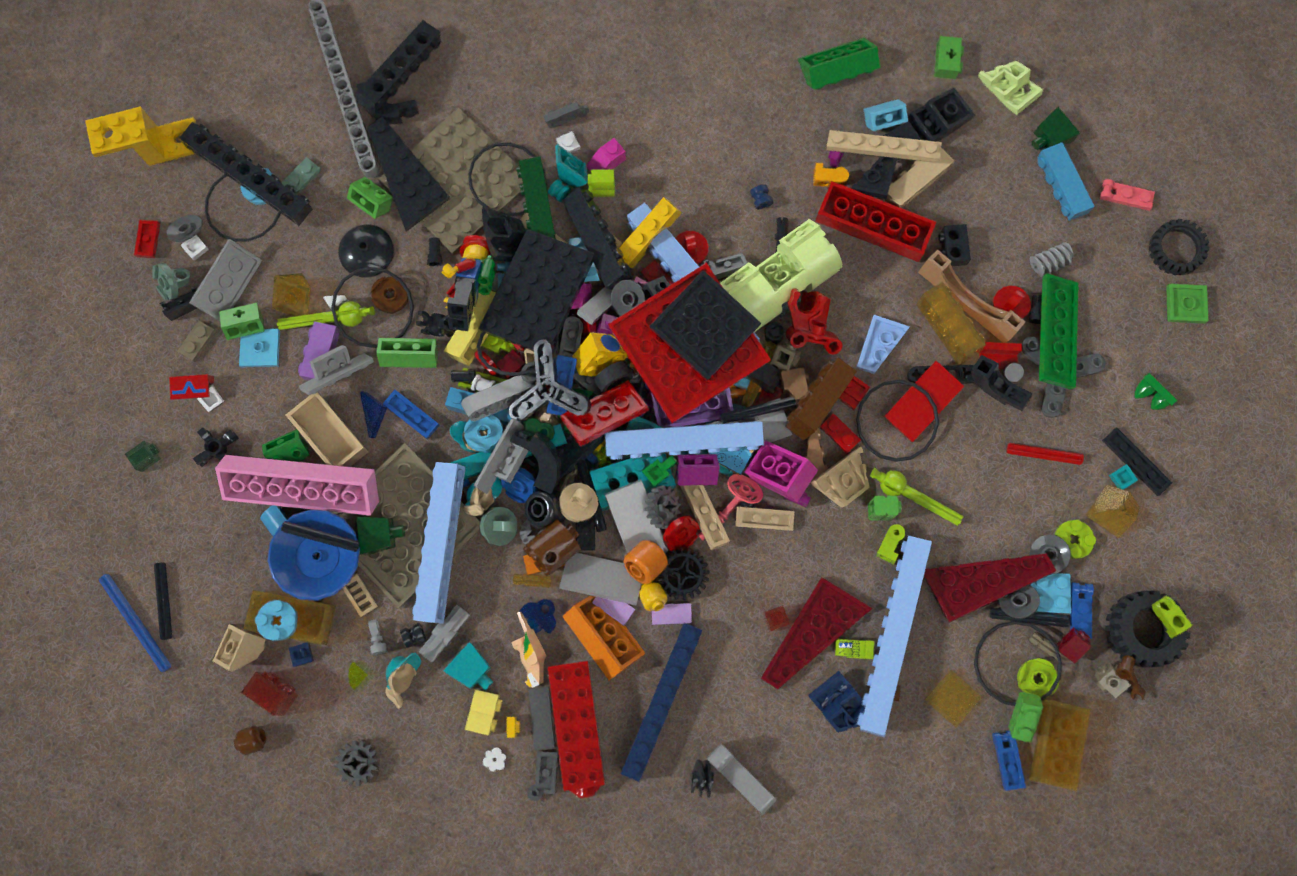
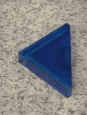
[360,391,387,438]

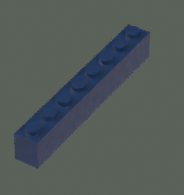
[621,623,703,782]

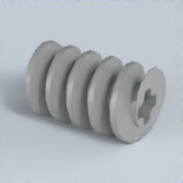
[1029,242,1073,277]

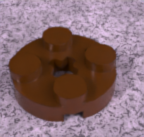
[371,276,409,314]

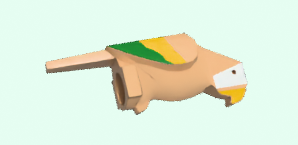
[511,612,546,687]

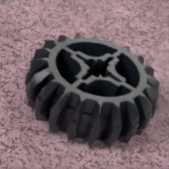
[657,547,710,601]

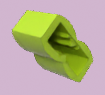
[588,170,615,197]

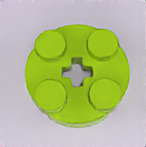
[1055,519,1096,559]
[1017,658,1059,697]

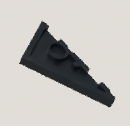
[852,156,898,199]

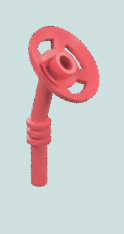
[698,474,763,541]

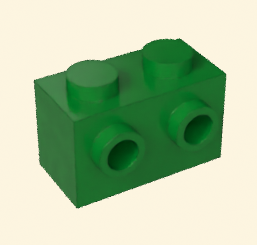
[262,429,310,462]

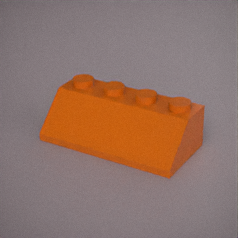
[562,595,646,681]

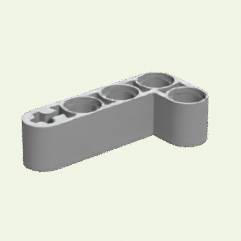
[461,376,535,421]
[707,743,777,815]

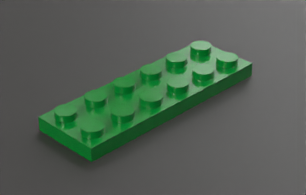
[1039,273,1079,389]

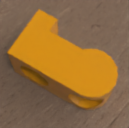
[813,163,849,187]

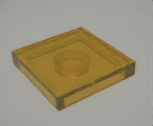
[924,670,982,728]

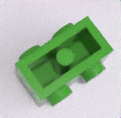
[347,177,393,219]

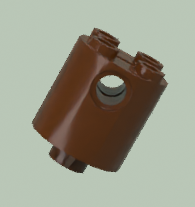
[523,520,581,576]

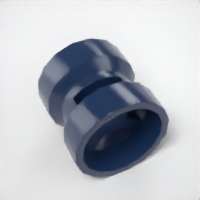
[750,184,773,210]

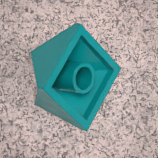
[555,144,588,188]

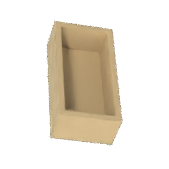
[286,392,368,467]

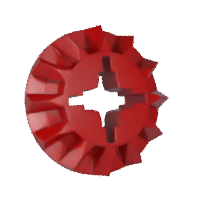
[474,350,498,375]

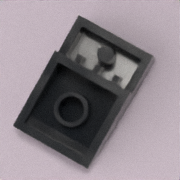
[908,87,975,142]

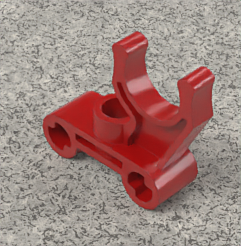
[786,288,843,355]

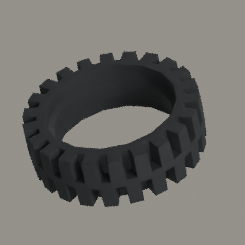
[1149,219,1210,276]

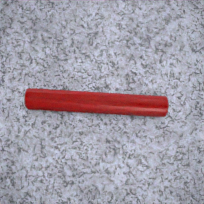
[1006,443,1084,465]

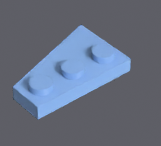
[856,315,910,374]

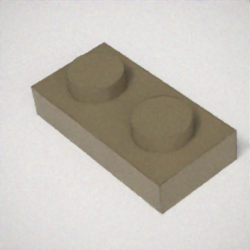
[177,321,216,362]

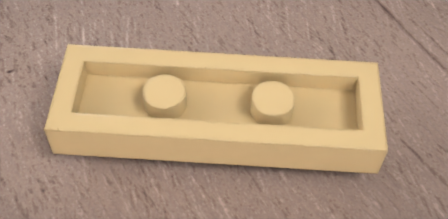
[736,507,794,531]

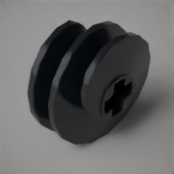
[691,759,714,798]

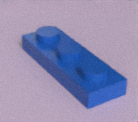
[547,355,577,416]
[383,389,439,440]

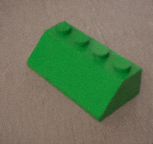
[797,38,880,89]

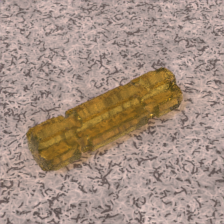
[513,574,552,588]

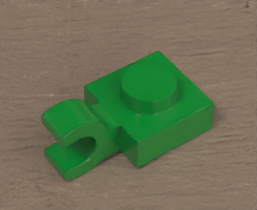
[642,456,677,487]

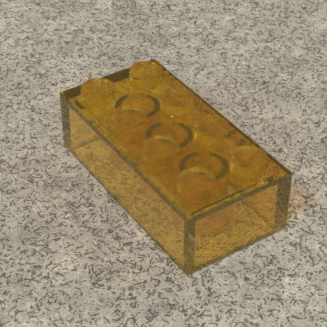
[916,282,986,365]
[243,590,336,646]
[1029,700,1090,791]

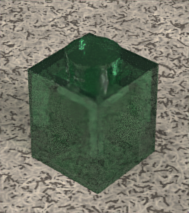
[125,441,161,472]

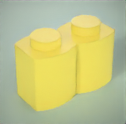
[465,690,502,736]

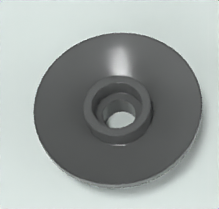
[166,215,203,242]
[611,280,646,316]
[1030,535,1071,574]
[999,585,1040,618]

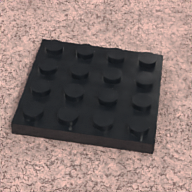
[649,270,761,381]

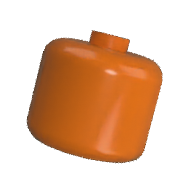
[623,540,668,584]

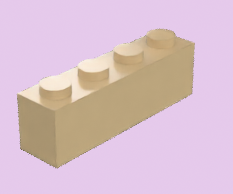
[885,147,954,208]

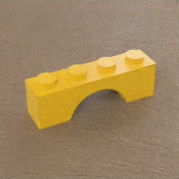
[619,197,682,269]

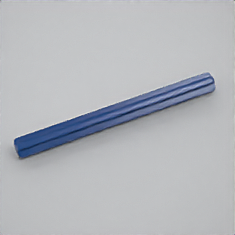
[99,574,171,672]

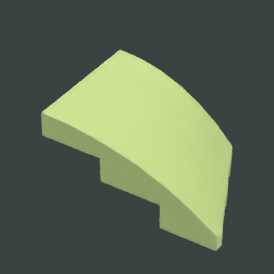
[979,61,1043,115]

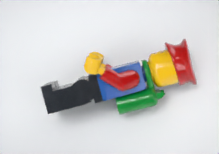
[441,235,495,331]

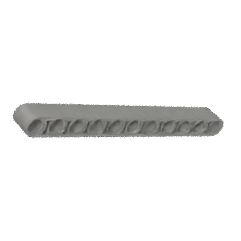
[308,0,379,178]

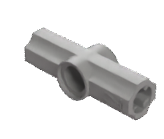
[419,605,471,662]

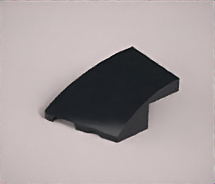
[482,205,526,262]

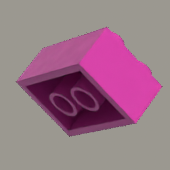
[745,440,818,503]

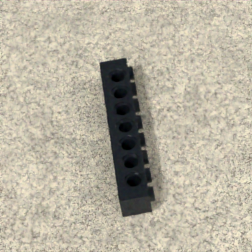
[179,122,313,226]

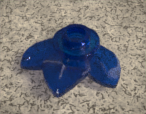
[519,599,556,634]

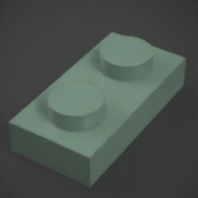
[282,157,321,195]

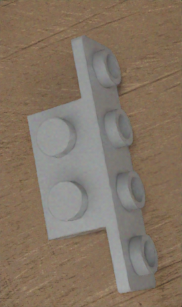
[299,345,374,395]
[474,418,528,494]

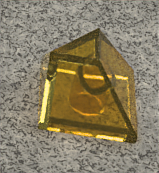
[272,273,311,317]
[1086,485,1140,538]

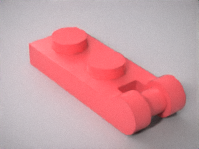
[1100,179,1155,211]

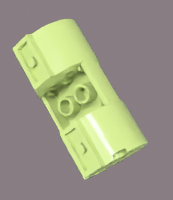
[720,219,842,332]

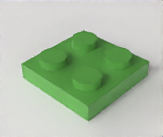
[1166,284,1208,324]

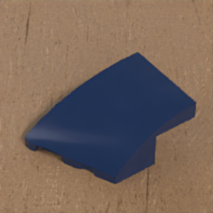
[808,671,866,733]

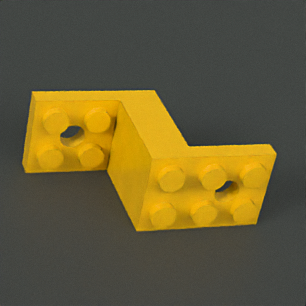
[85,106,196,166]

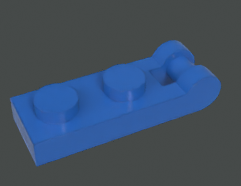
[1070,582,1094,639]
[992,730,1026,791]

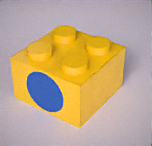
[572,333,627,377]

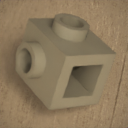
[771,343,801,371]
[1095,662,1131,698]

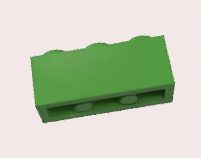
[377,338,438,368]

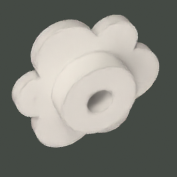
[483,748,506,771]

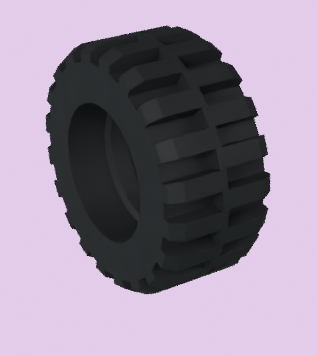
[1105,590,1191,668]

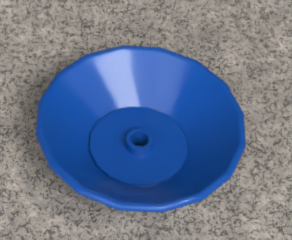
[268,510,360,600]

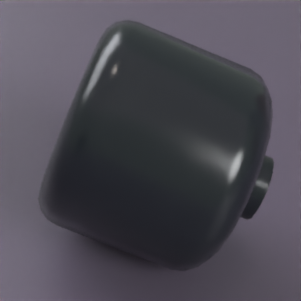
[525,490,566,528]

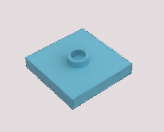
[239,329,280,367]

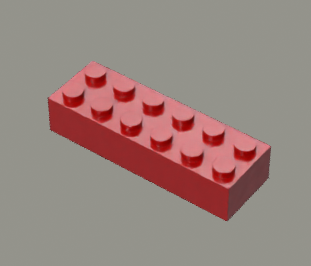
[815,181,936,262]

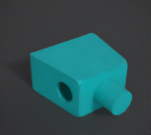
[443,642,493,691]

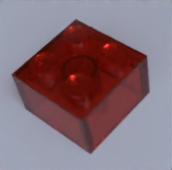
[241,671,298,716]

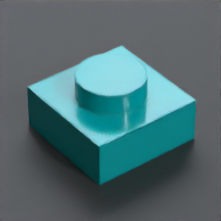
[1109,464,1138,491]

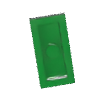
[1134,373,1178,410]

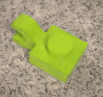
[481,334,516,355]

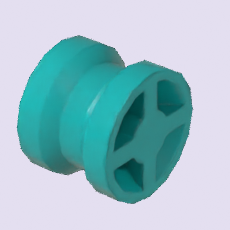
[548,179,571,203]

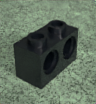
[938,224,971,266]

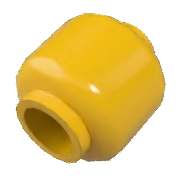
[639,582,667,612]

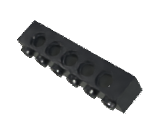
[357,20,441,114]

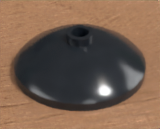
[338,224,394,278]

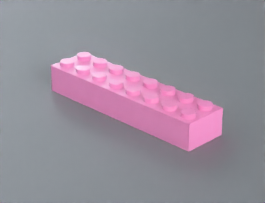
[215,455,379,515]

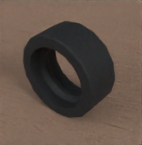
[594,361,633,393]

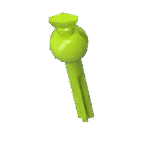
[277,301,376,330]
[870,467,964,526]

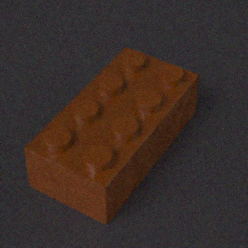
[785,357,857,440]

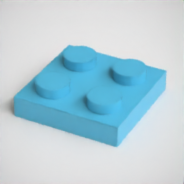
[1030,573,1071,614]

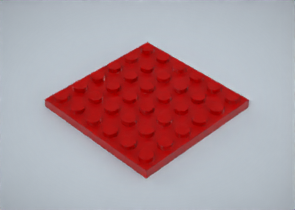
[608,263,771,424]

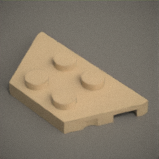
[811,447,870,507]

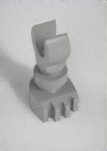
[368,619,388,656]

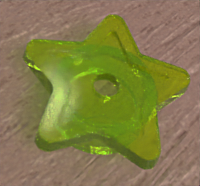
[596,446,614,469]

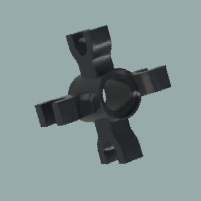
[416,311,454,338]
[193,427,239,467]

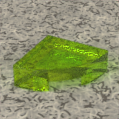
[348,662,368,690]

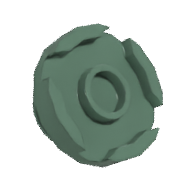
[152,263,190,300]
[480,507,518,546]

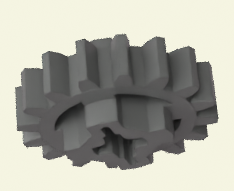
[645,486,681,529]
[334,741,380,786]

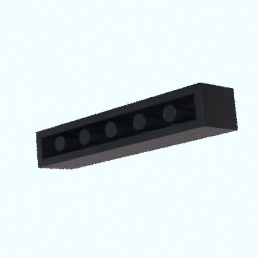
[562,187,633,290]

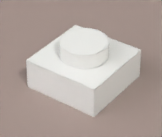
[556,131,580,153]
[181,235,209,261]

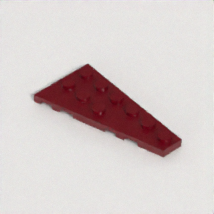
[924,553,1057,623]
[760,577,873,689]

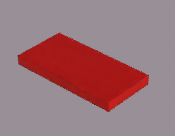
[883,361,964,442]
[561,380,649,447]

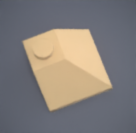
[213,624,266,672]

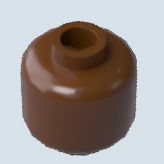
[234,725,267,755]

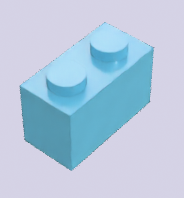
[864,99,908,131]

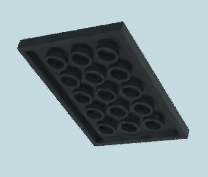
[479,229,596,351]

